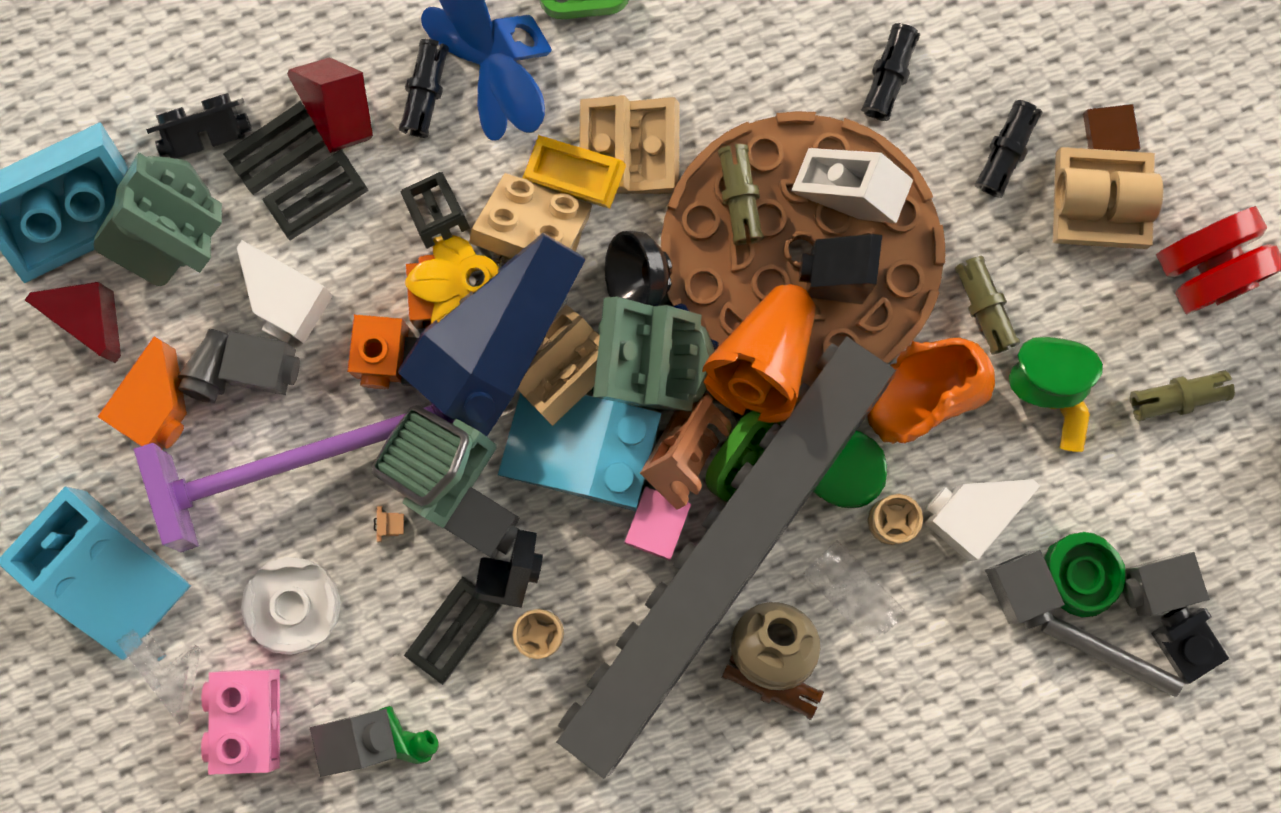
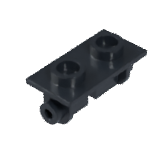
[146,93,252,159]

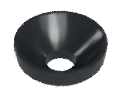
[605,231,672,306]

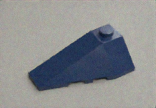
[398,233,586,436]

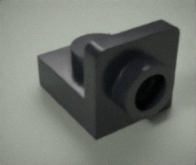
[1151,606,1230,684]

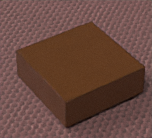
[1083,104,1141,152]

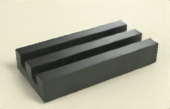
[223,101,325,195]
[262,149,369,240]
[400,172,470,249]
[404,576,502,685]

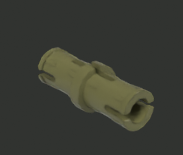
[718,144,764,245]
[955,256,1021,355]
[1129,370,1235,421]

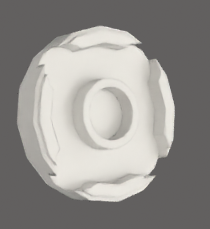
[241,557,341,655]

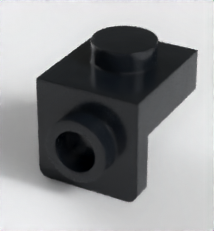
[474,529,543,608]

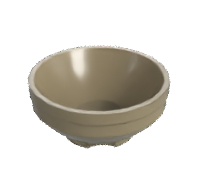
[731,602,821,690]

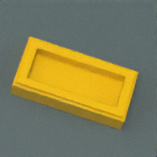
[522,135,626,209]

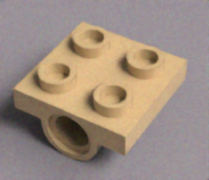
[1053,147,1163,249]
[469,173,592,258]

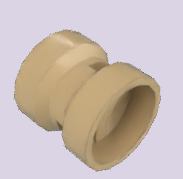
[867,494,923,545]
[512,609,564,659]

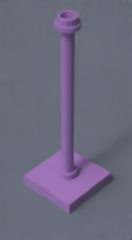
[134,403,455,553]

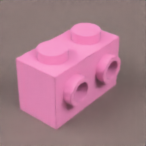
[201,669,280,775]

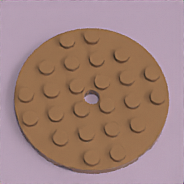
[661,111,945,387]

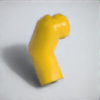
[1050,401,1090,452]

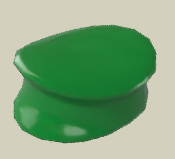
[1008,337,1103,409]
[813,431,887,508]
[1044,532,1126,618]

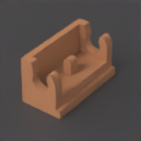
[640,393,732,510]

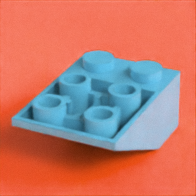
[0,486,191,660]

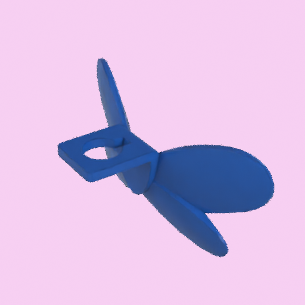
[421,0,552,141]

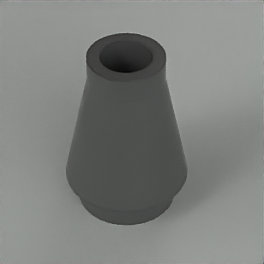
[178,329,228,404]

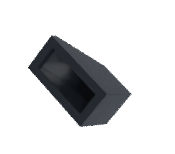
[799,234,882,305]

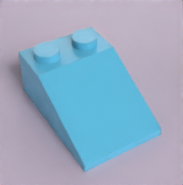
[498,393,661,512]

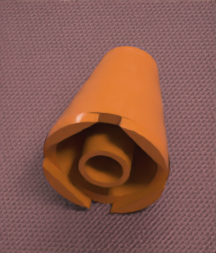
[702,284,816,423]

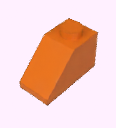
[98,336,187,450]

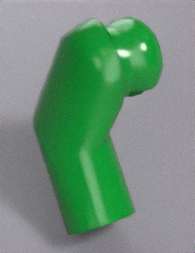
[379,706,439,764]

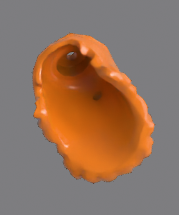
[867,338,995,444]

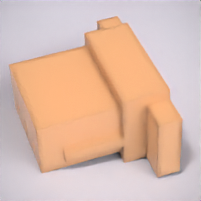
[374,506,404,542]

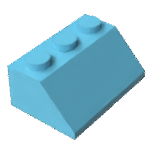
[0,122,128,283]

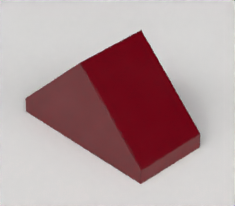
[287,57,373,153]
[25,282,121,363]

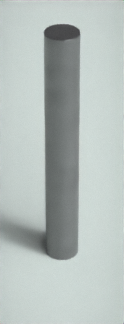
[1041,616,1184,697]

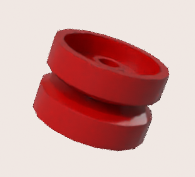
[1156,206,1281,315]

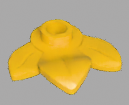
[405,235,499,324]

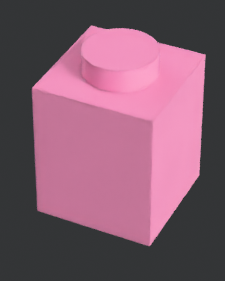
[625,487,691,561]

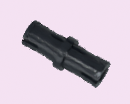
[861,23,920,121]
[398,39,449,138]
[975,100,1042,198]

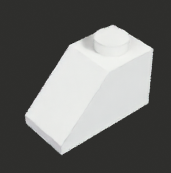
[791,148,913,223]
[237,240,333,344]
[924,479,1040,561]

